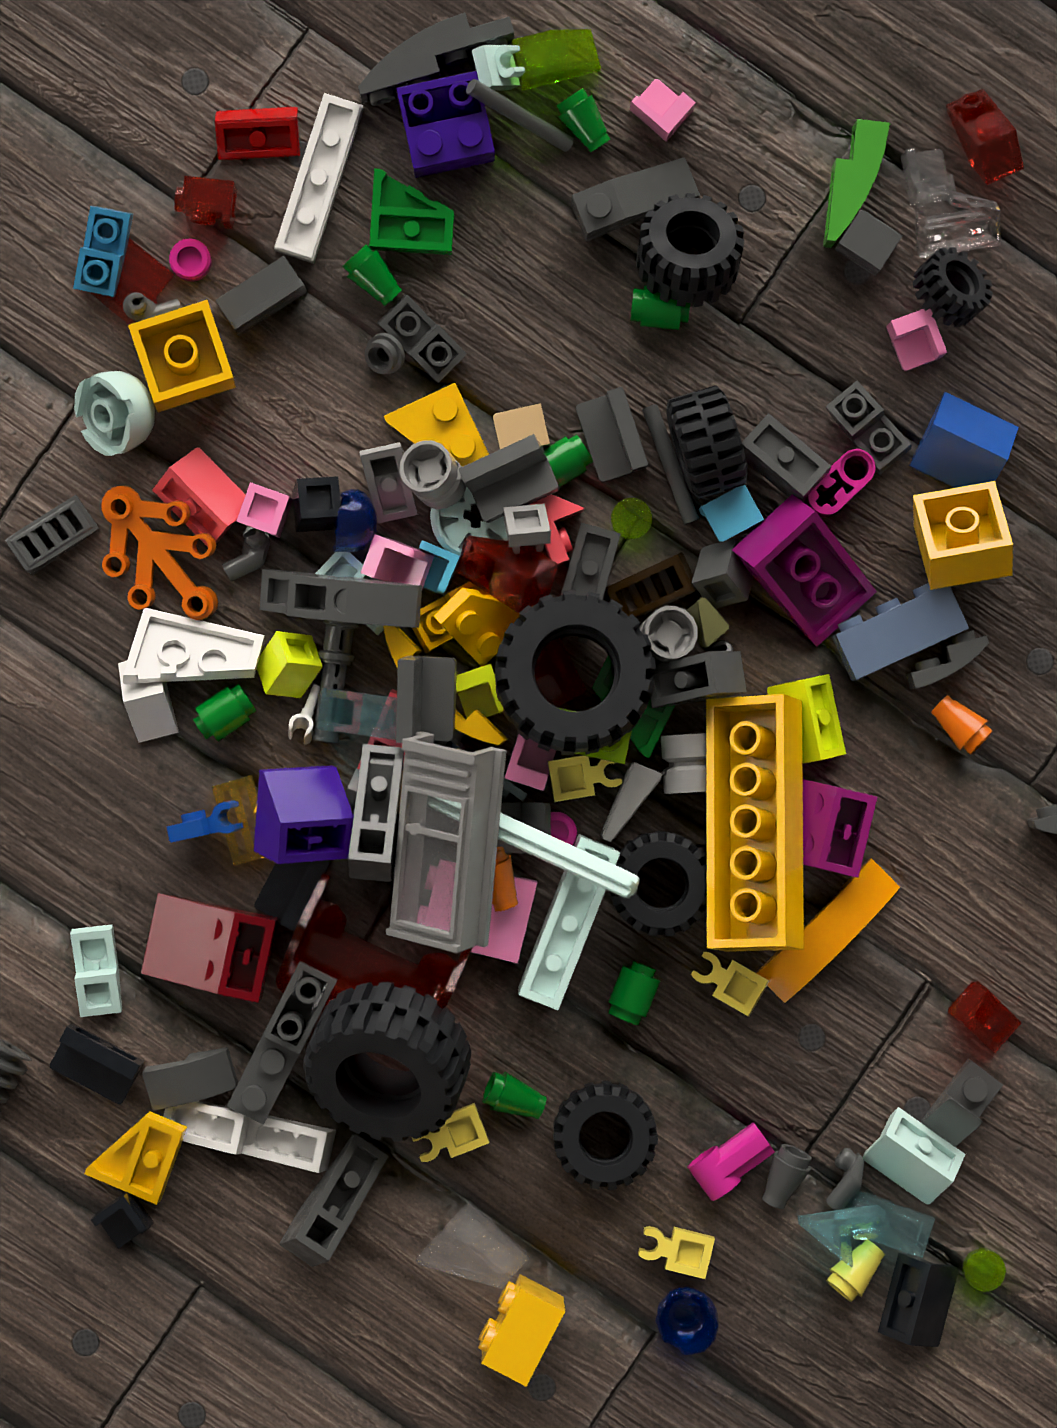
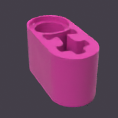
[806,449,875,518]

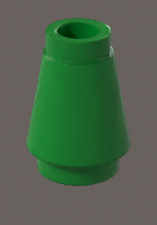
[556,88,611,153]
[342,244,402,306]
[482,1071,547,1119]

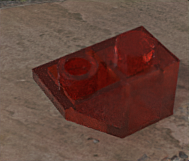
[946,89,1024,185]
[456,536,558,613]

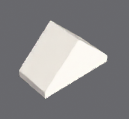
[118,661,179,743]

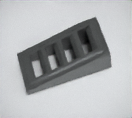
[5,495,100,575]

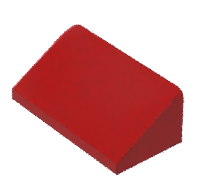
[215,107,300,160]

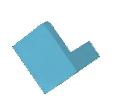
[698,485,764,542]
[419,540,461,596]

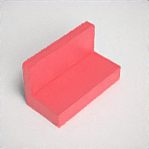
[152,447,245,547]

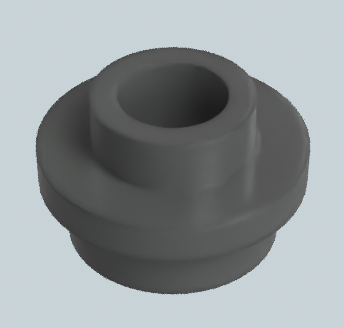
[365,333,405,374]

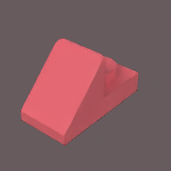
[529,494,584,568]

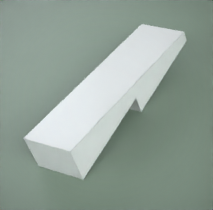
[163,1100,336,1173]

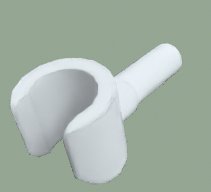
[288,685,320,745]

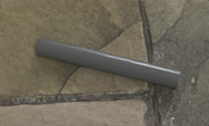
[466,79,574,152]
[642,404,700,525]

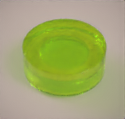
[611,498,652,540]
[963,1248,1006,1292]

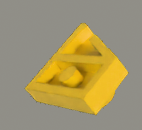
[384,383,489,467]
[433,587,533,667]
[84,1111,187,1205]

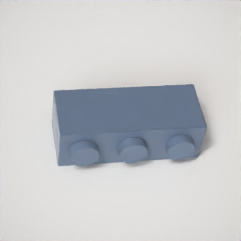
[831,583,969,681]

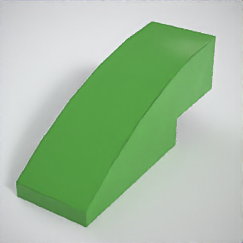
[823,119,890,248]

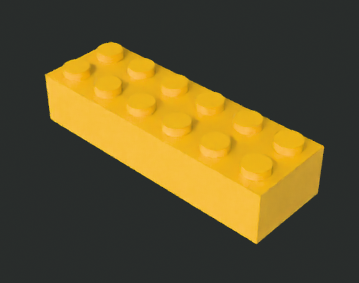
[706,694,804,952]

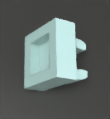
[472,45,525,90]

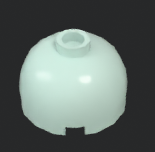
[74,371,155,456]

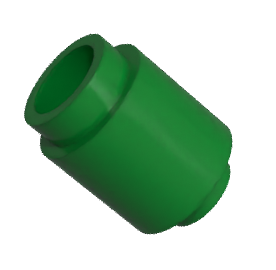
[630,285,690,330]
[544,434,593,487]
[193,684,257,742]
[608,961,661,1025]

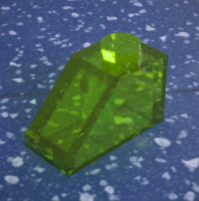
[512,29,601,91]

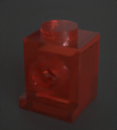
[174,176,238,229]

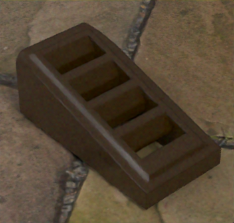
[605,552,697,619]

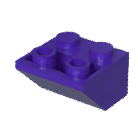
[396,71,495,178]
[254,765,354,864]

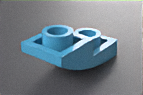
[73,206,133,297]

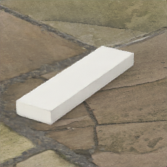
[274,93,364,263]

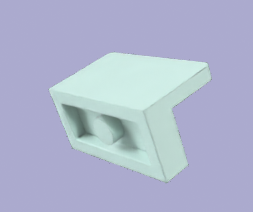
[863,1107,965,1204]

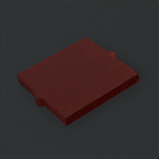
[89,238,175,324]

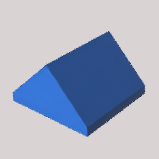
[909,392,1019,488]

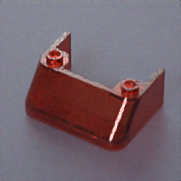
[276,873,473,1012]

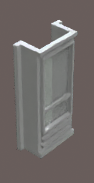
[386,731,506,953]

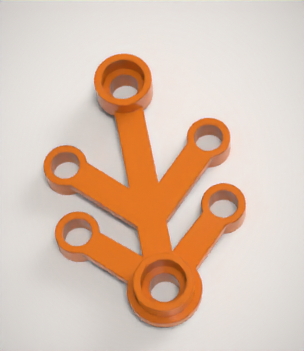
[101,486,218,620]

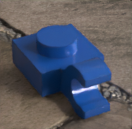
[167,800,244,843]

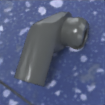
[123,292,181,322]

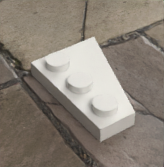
[123,608,265,684]

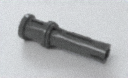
[312,620,359,743]

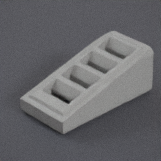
[600,762,663,842]

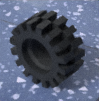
[913,247,993,327]

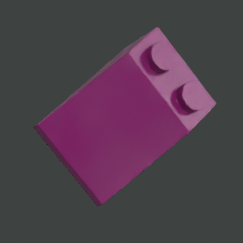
[732,494,877,647]

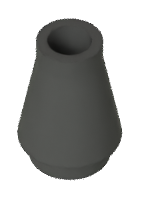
[762,1144,812,1209]

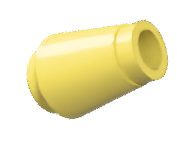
[826,1239,885,1302]

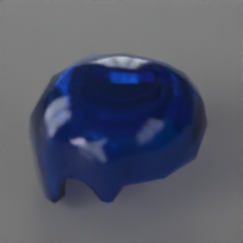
[333,489,377,552]
[655,1287,719,1355]

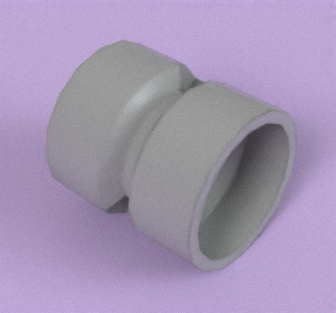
[400,440,467,509]
[639,606,698,665]
[660,733,706,794]

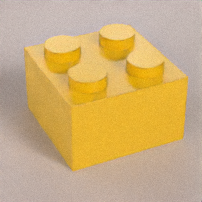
[128,300,236,412]
[913,481,1013,590]
[478,1274,565,1387]

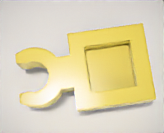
[547,755,622,802]
[691,952,769,1017]
[412,1103,490,1162]
[638,1226,715,1279]

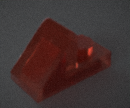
[948,981,1021,1053]

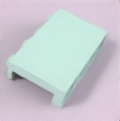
[518,834,620,1010]

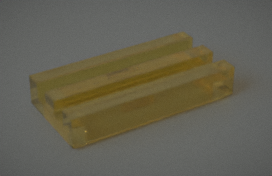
[212,775,264,866]

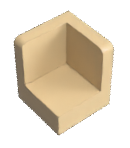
[493,403,550,449]

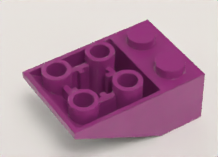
[803,779,877,878]

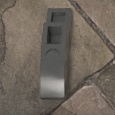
[358,12,514,106]
[260,569,422,628]
[227,961,337,1125]

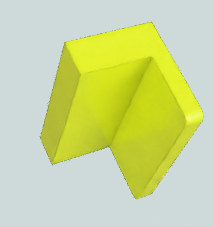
[767,674,846,764]

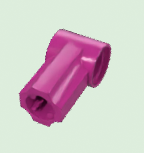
[687,1122,775,1201]

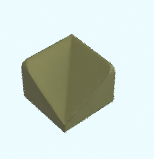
[686,597,730,649]

